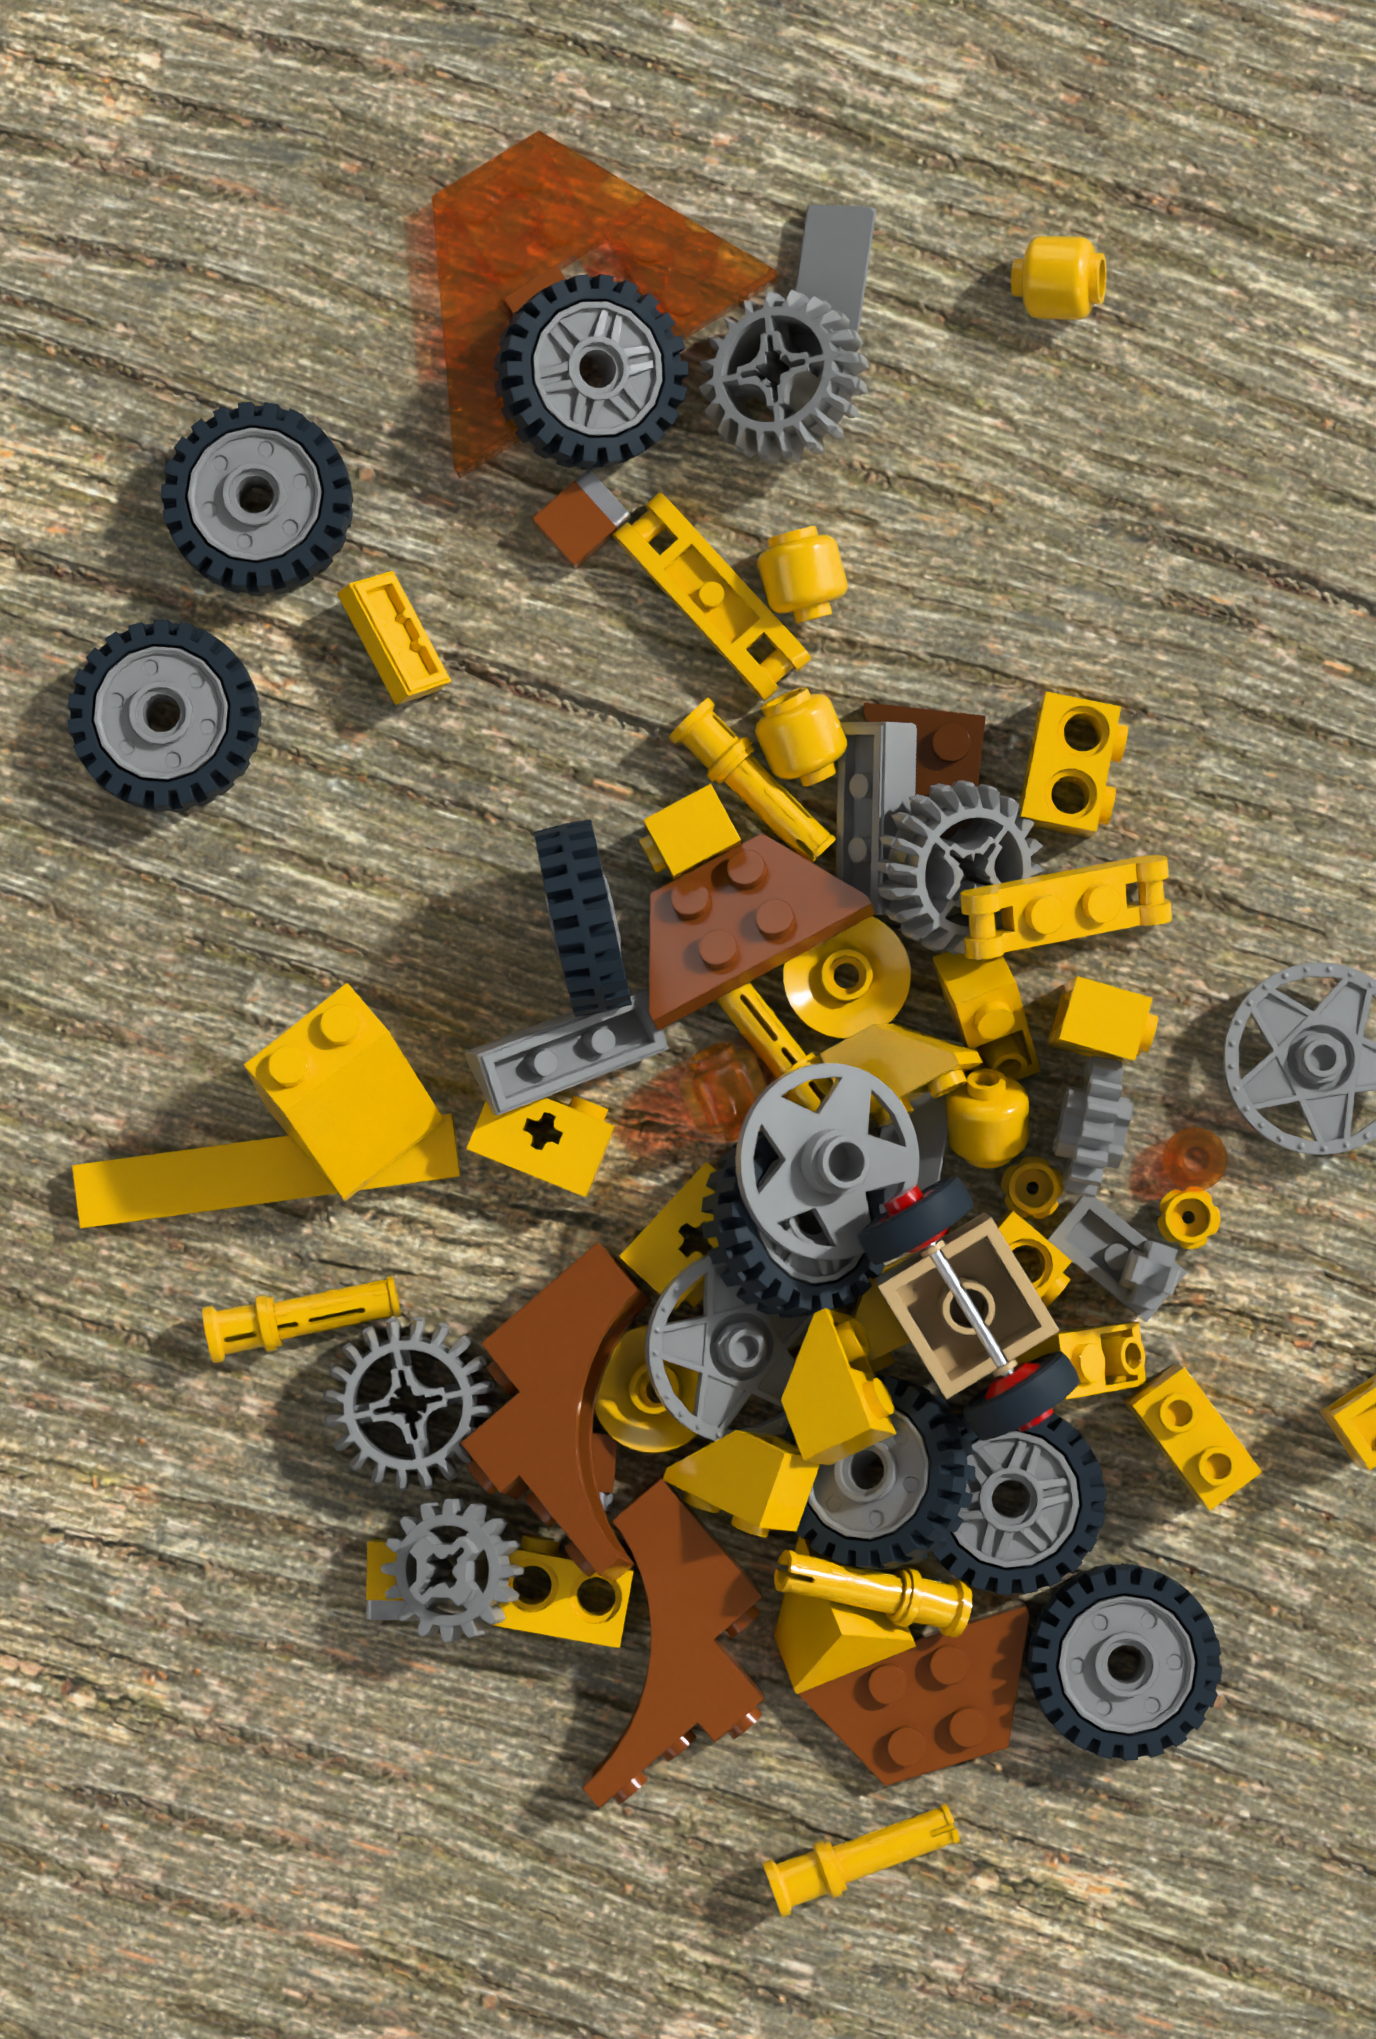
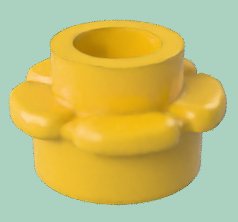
[1001,1156,1064,1219]
[1157,1186,1221,1249]

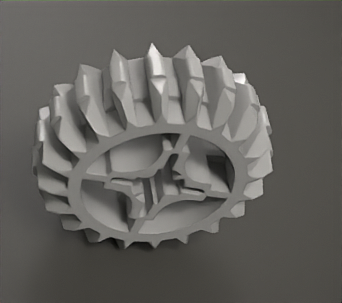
[698,289,870,464]
[874,780,1045,955]
[323,1316,497,1491]

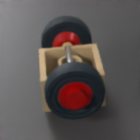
[857,1176,1080,1441]

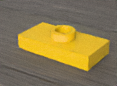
[337,571,452,705]

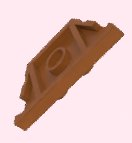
[649,833,875,1031]
[790,1603,1029,1786]

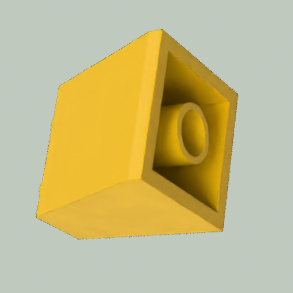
[244,983,444,1202]

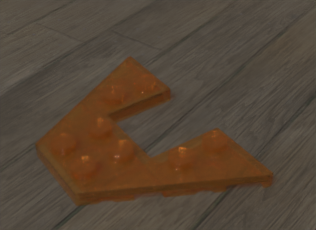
[432,130,779,479]

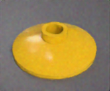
[783,916,911,1039]
[595,1325,699,1454]

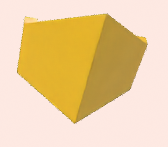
[774,1536,916,1694]

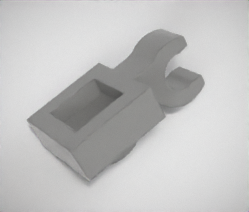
[1120,1241,1181,1312]

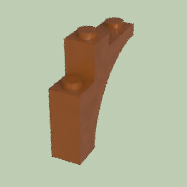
[461,1242,652,1581]
[582,1474,764,1809]

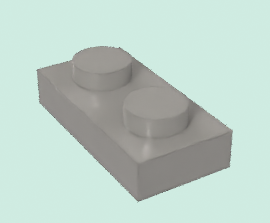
[1046,1196,1187,1322]

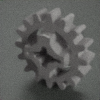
[1052,1055,1133,1198]
[381,1498,524,1642]

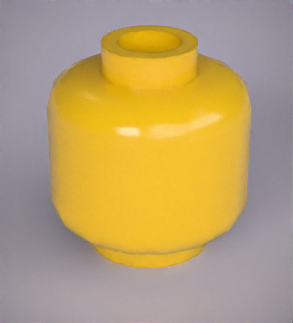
[1011,236,1107,320]
[757,526,848,624]
[755,687,848,786]
[945,1069,1030,1168]

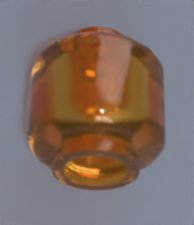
[678,1041,768,1141]

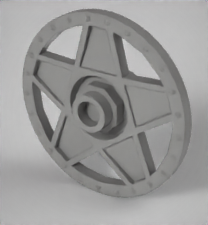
[1223,962,1376,1155]
[736,1063,919,1260]
[645,1255,813,1441]

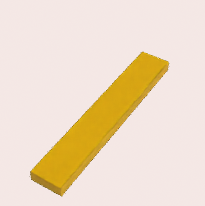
[72,1113,461,1229]

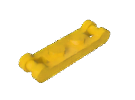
[612,492,812,702]
[960,855,1172,960]

